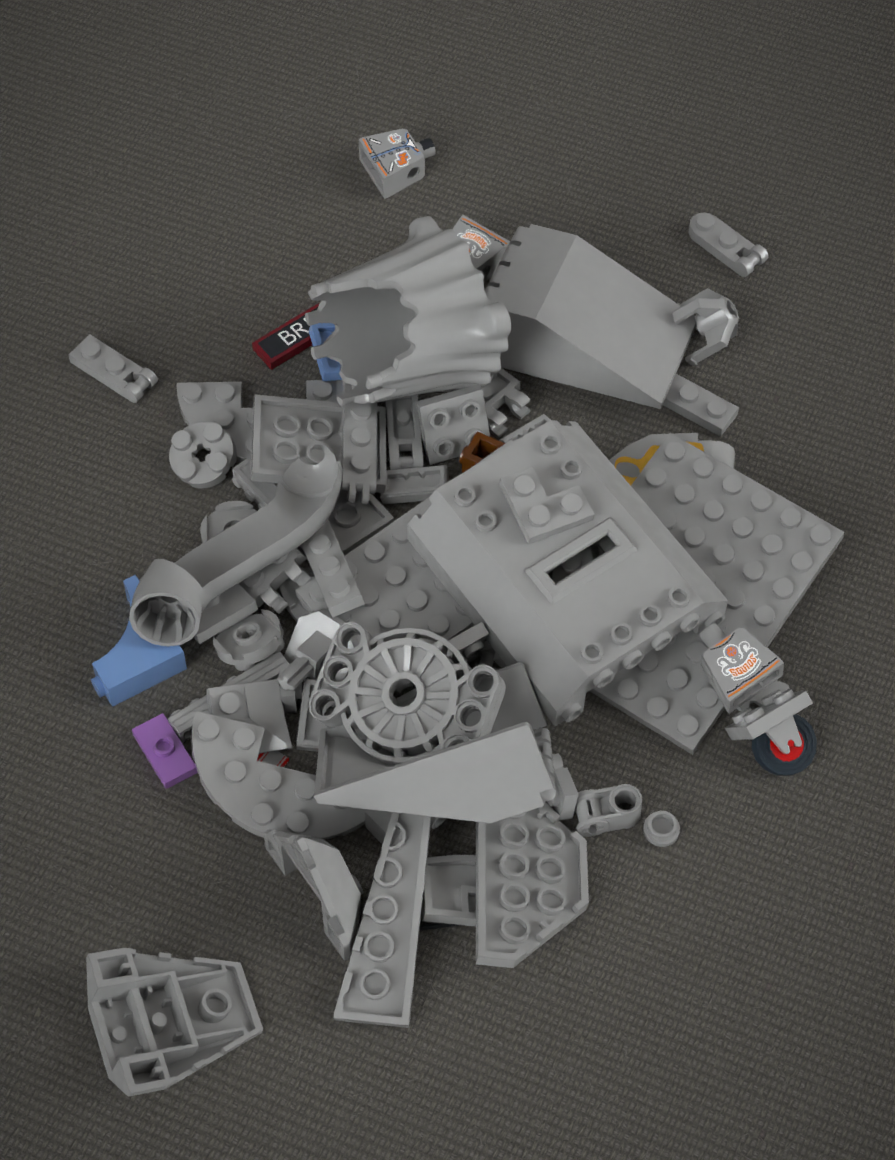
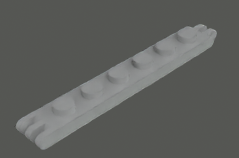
[341,381,377,504]

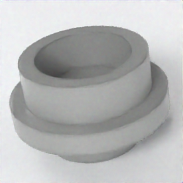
[643,811,680,847]

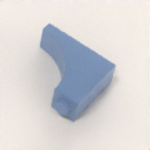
[91,575,187,707]

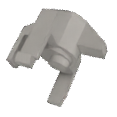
[672,288,739,366]

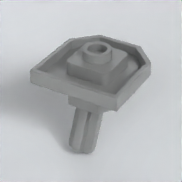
[278,609,359,691]

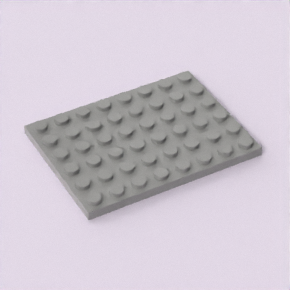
[586,433,844,755]

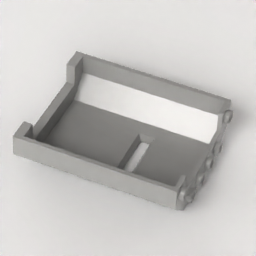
[408,420,728,726]

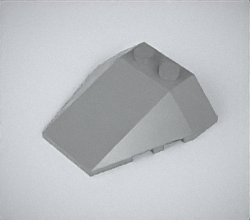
[86,948,263,1097]

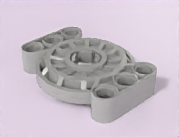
[308,621,506,764]

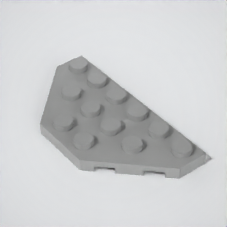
[476,802,589,968]

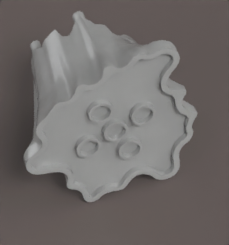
[305,216,511,406]

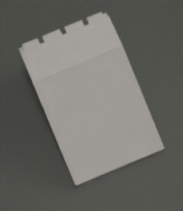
[485,224,697,409]
[314,662,556,823]

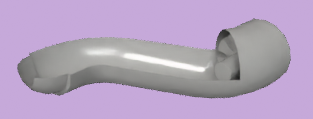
[129,450,343,647]

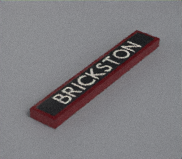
[252,303,320,370]

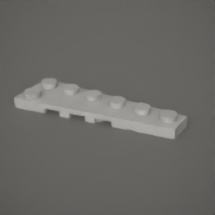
[333,812,432,1028]

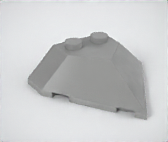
[263,829,364,961]

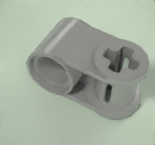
[575,784,642,837]

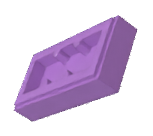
[132,713,198,789]

